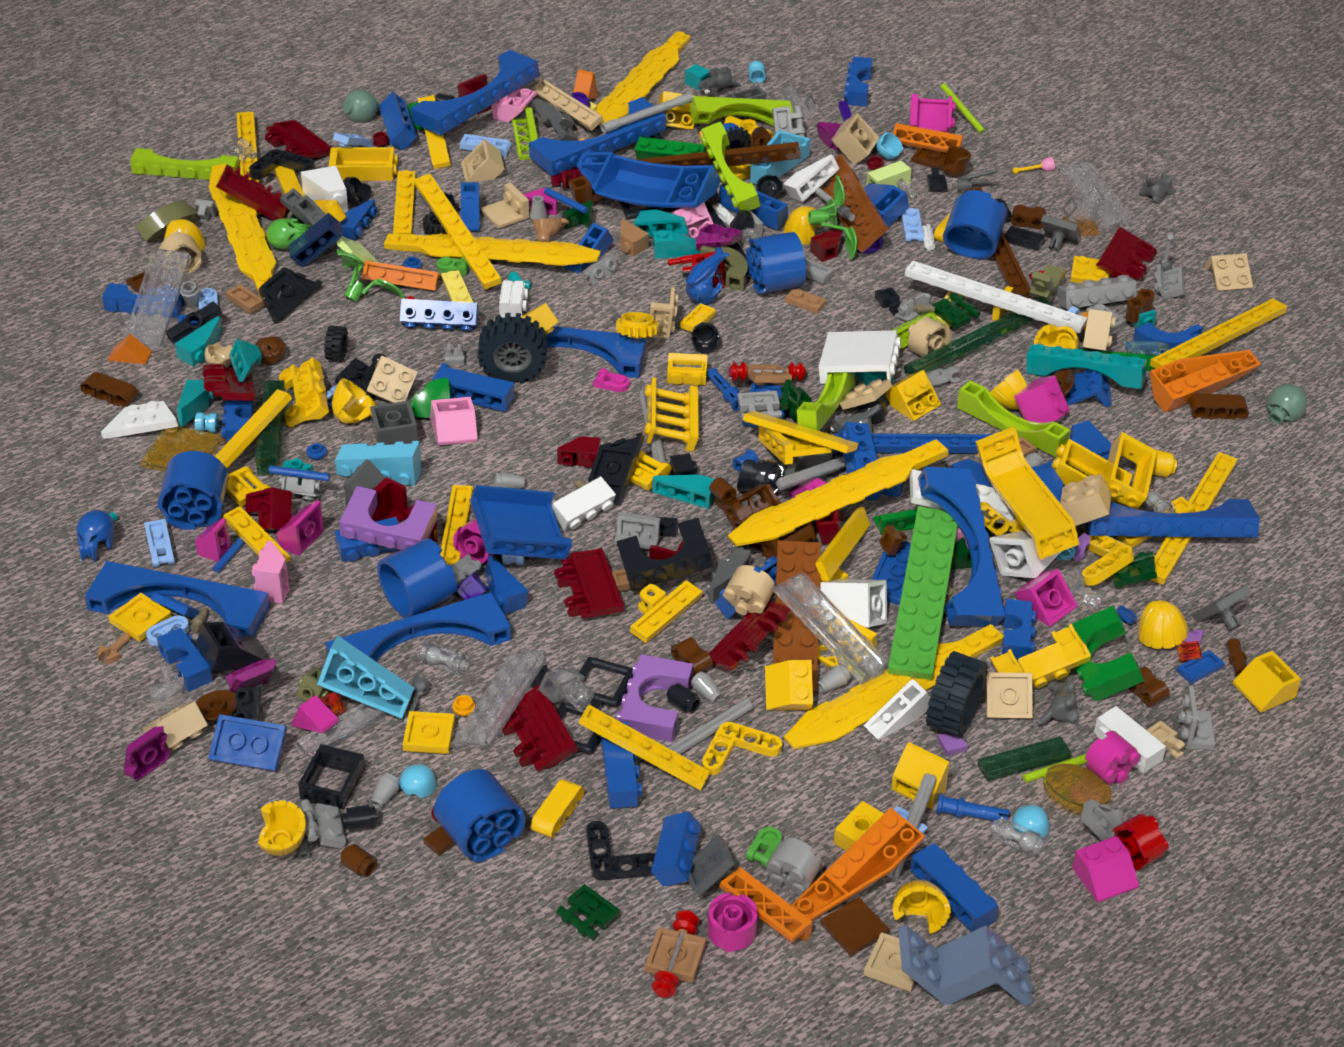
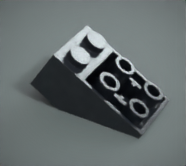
[196,622,270,671]

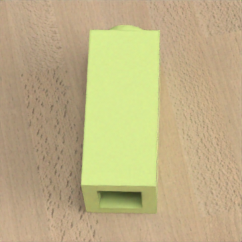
[866,161,912,187]

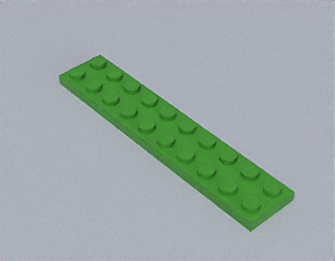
[888,506,958,680]

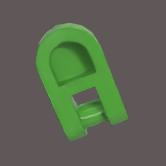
[436,257,469,276]
[746,827,782,867]

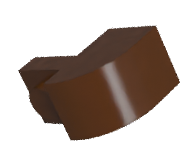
[568,176,607,207]

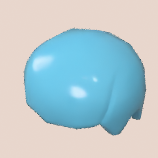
[876,132,903,160]
[399,764,437,798]
[1012,805,1050,840]

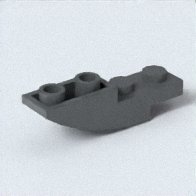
[531,99,578,141]
[280,188,338,251]
[706,544,751,603]

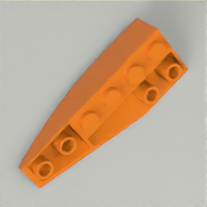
[1150,350,1261,413]
[792,807,926,921]

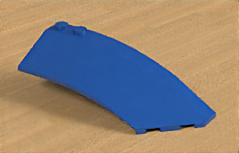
[577,152,721,208]

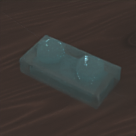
[1125,341,1169,355]

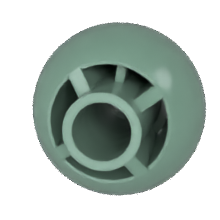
[343,89,380,123]
[1267,384,1307,424]

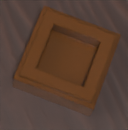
[423,826,456,856]

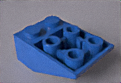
[864,183,909,227]

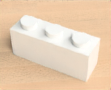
[552,477,616,531]
[1094,706,1166,773]

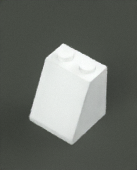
[301,166,348,213]
[989,531,1061,578]
[819,579,887,627]

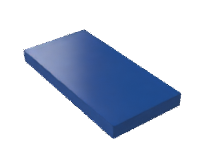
[871,541,911,605]

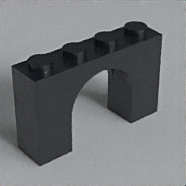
[616,517,714,591]

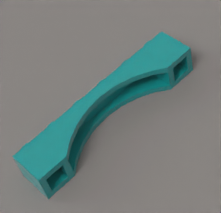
[1026,344,1146,389]

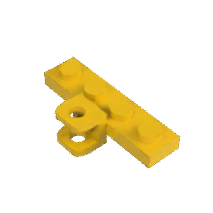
[630,580,703,643]

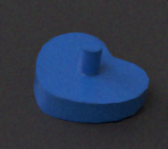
[1117,605,1137,624]

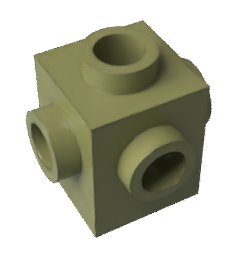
[296,667,331,703]

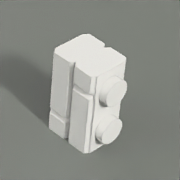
[499,280,528,317]

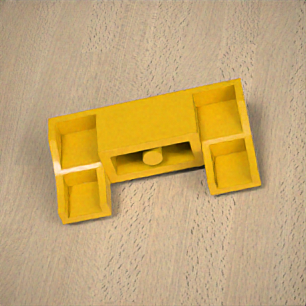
[279,357,329,427]
[990,624,1091,689]

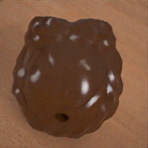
[255,336,287,365]

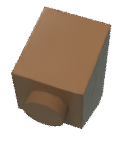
[621,219,649,257]

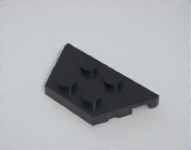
[258,267,322,324]
[588,433,645,506]

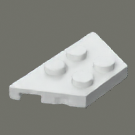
[101,401,178,438]

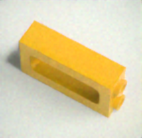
[328,147,398,181]
[1104,432,1157,509]
[1051,439,1132,505]

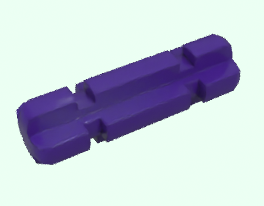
[838,100,852,121]

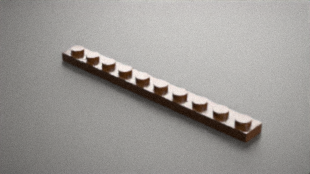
[636,142,801,167]
[964,186,1031,298]

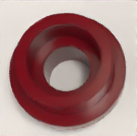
[372,131,389,146]
[867,156,885,170]

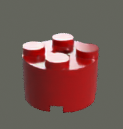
[1111,814,1169,870]

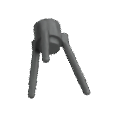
[957,169,998,195]

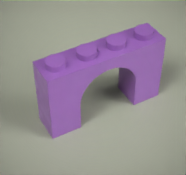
[339,486,438,550]
[616,654,693,742]

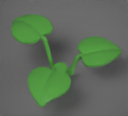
[808,175,857,260]
[337,249,405,302]

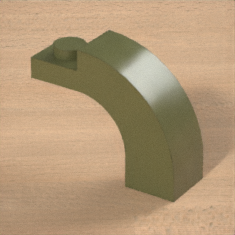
[136,200,199,241]
[700,246,748,291]
[1030,264,1065,302]

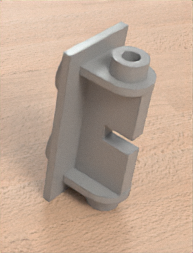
[582,253,619,284]
[895,293,932,321]
[279,476,322,500]
[451,554,482,586]

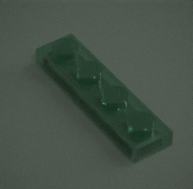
[977,736,1071,782]

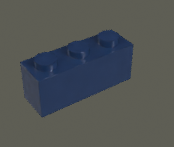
[289,213,342,267]

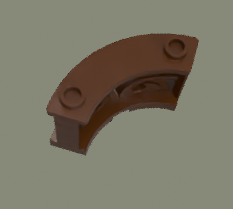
[721,484,816,559]

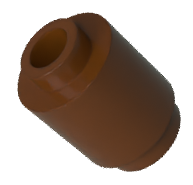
[340,844,377,877]

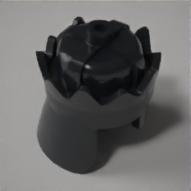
[737,458,783,493]

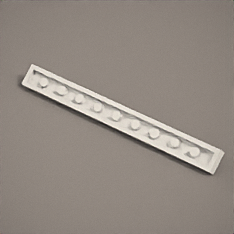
[905,261,1088,333]

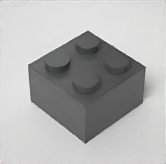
[370,400,418,445]

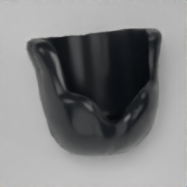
[343,177,372,205]

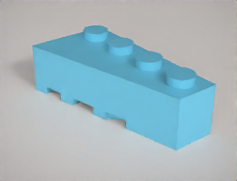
[750,130,811,184]
[335,441,422,486]
[317,635,414,719]

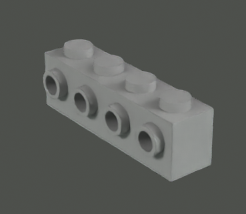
[1057,275,1136,309]

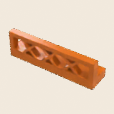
[893,123,963,153]
[362,260,441,291]
[720,867,813,943]

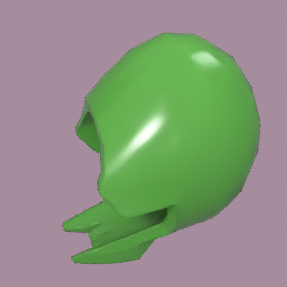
[266,218,312,250]

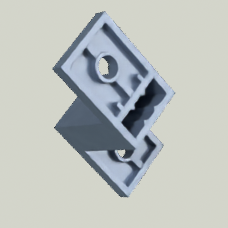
[898,925,1033,1005]

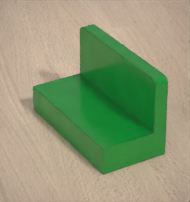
[873,509,917,535]

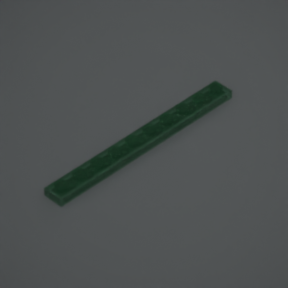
[904,299,1053,374]

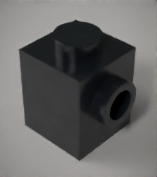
[670,453,697,475]

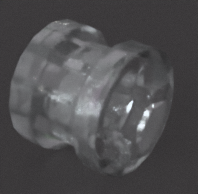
[740,228,759,249]
[1082,587,1104,612]

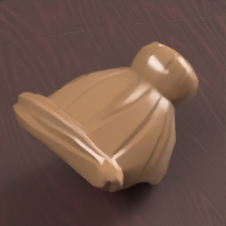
[533,217,569,242]

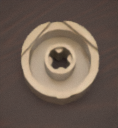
[159,231,202,276]
[908,316,951,361]
[723,565,775,615]

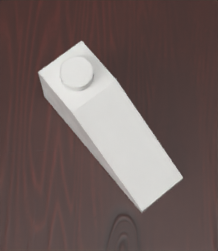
[783,155,840,202]
[864,679,931,740]

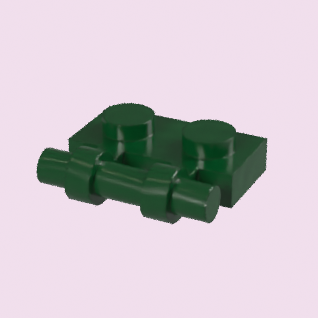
[931,293,981,329]
[779,379,812,422]
[1113,551,1158,588]
[556,884,620,941]

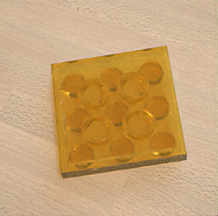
[141,427,223,472]

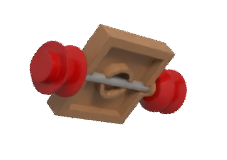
[728,362,806,386]
[645,910,706,998]

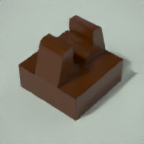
[879,526,907,555]

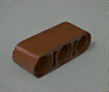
[80,372,139,408]
[1189,394,1249,420]

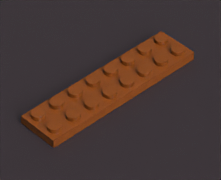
[821,153,889,253]
[773,540,821,694]

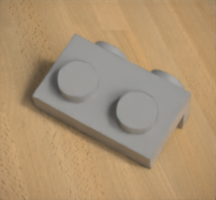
[1155,264,1184,299]
[614,512,661,550]

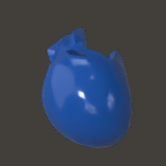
[76,510,114,562]

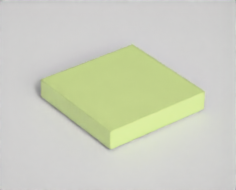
[335,236,378,262]

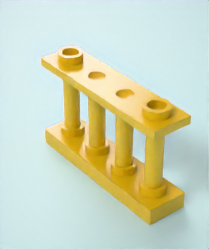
[644,377,699,451]

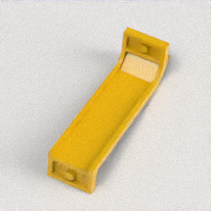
[975,427,1079,560]

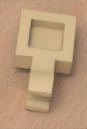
[1146,721,1185,759]

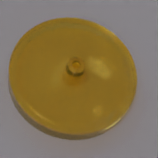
[1043,764,1112,812]

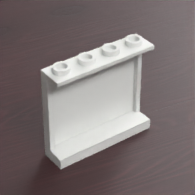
[819,330,901,384]

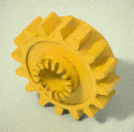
[616,312,658,338]

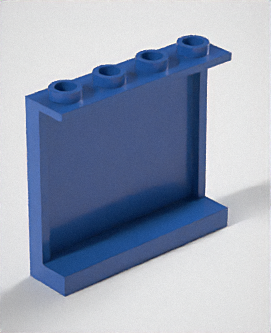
[470,485,573,560]

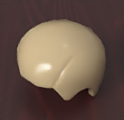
[204,342,232,368]

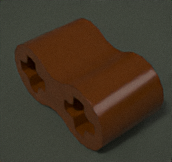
[1011,204,1047,230]
[1125,289,1155,323]
[709,477,741,510]
[671,637,713,677]
[1128,667,1170,707]

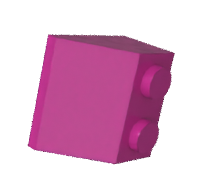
[1014,375,1070,423]
[277,500,324,556]
[1014,569,1078,627]
[1072,836,1139,903]

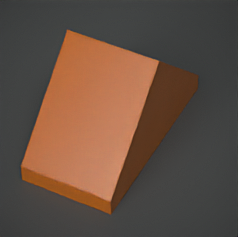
[573,69,598,99]
[108,334,152,364]

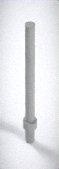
[814,188,855,221]

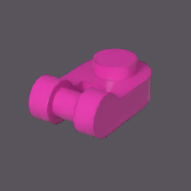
[593,368,630,392]

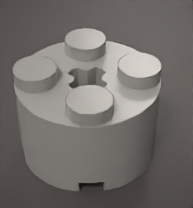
[766,838,822,895]

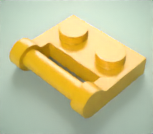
[630,450,672,491]
[226,466,271,507]

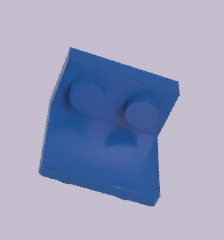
[1066,369,1112,407]

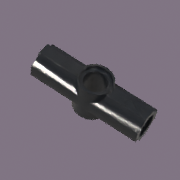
[165,301,223,345]

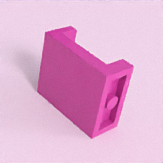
[909,94,955,133]

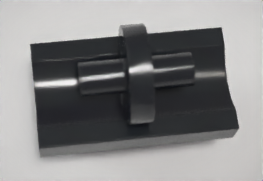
[234,687,263,721]

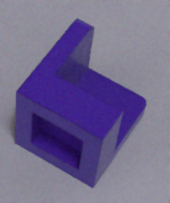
[457,572,488,600]

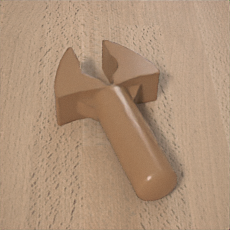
[97,633,131,665]

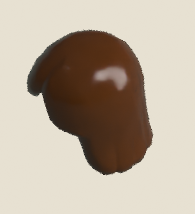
[942,146,971,177]

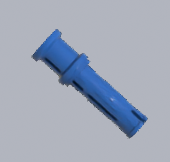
[706,368,740,411]
[936,793,1009,824]

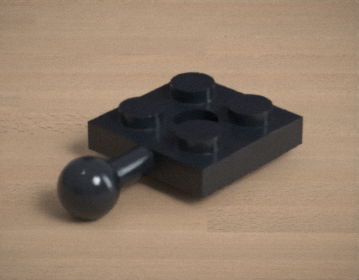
[335,353,386,398]

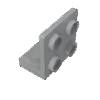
[1179,686,1215,750]

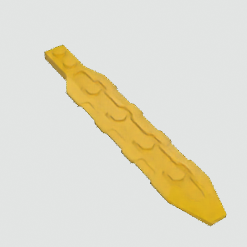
[596,32,691,125]
[209,164,276,298]
[384,233,601,266]
[728,439,948,547]
[784,624,1003,749]

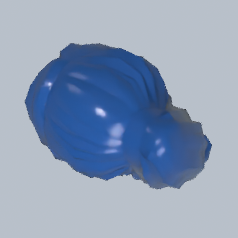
[686,247,729,305]

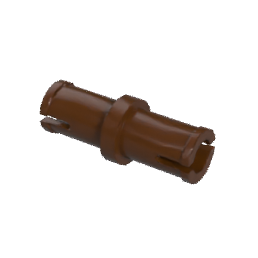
[1226,638,1247,676]

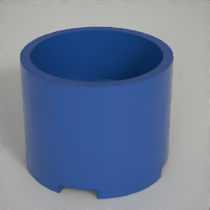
[943,190,1008,260]
[746,232,806,294]
[158,451,229,530]
[377,538,457,618]
[434,769,525,862]

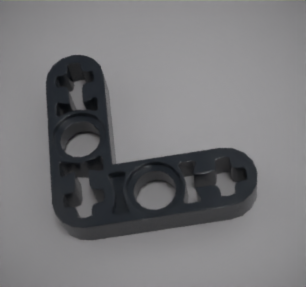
[249,149,314,179]
[586,821,655,881]

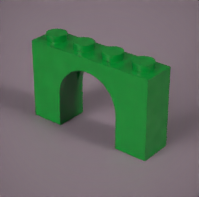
[1065,605,1145,701]

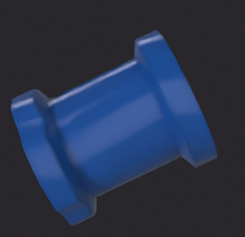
[732,449,759,472]

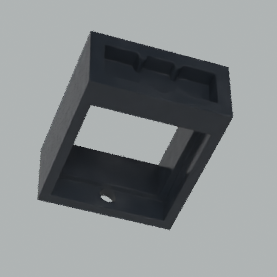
[298,744,365,810]

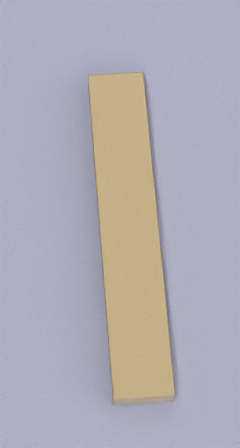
[531,78,603,131]

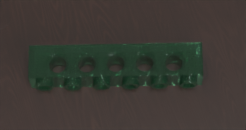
[255,380,286,476]

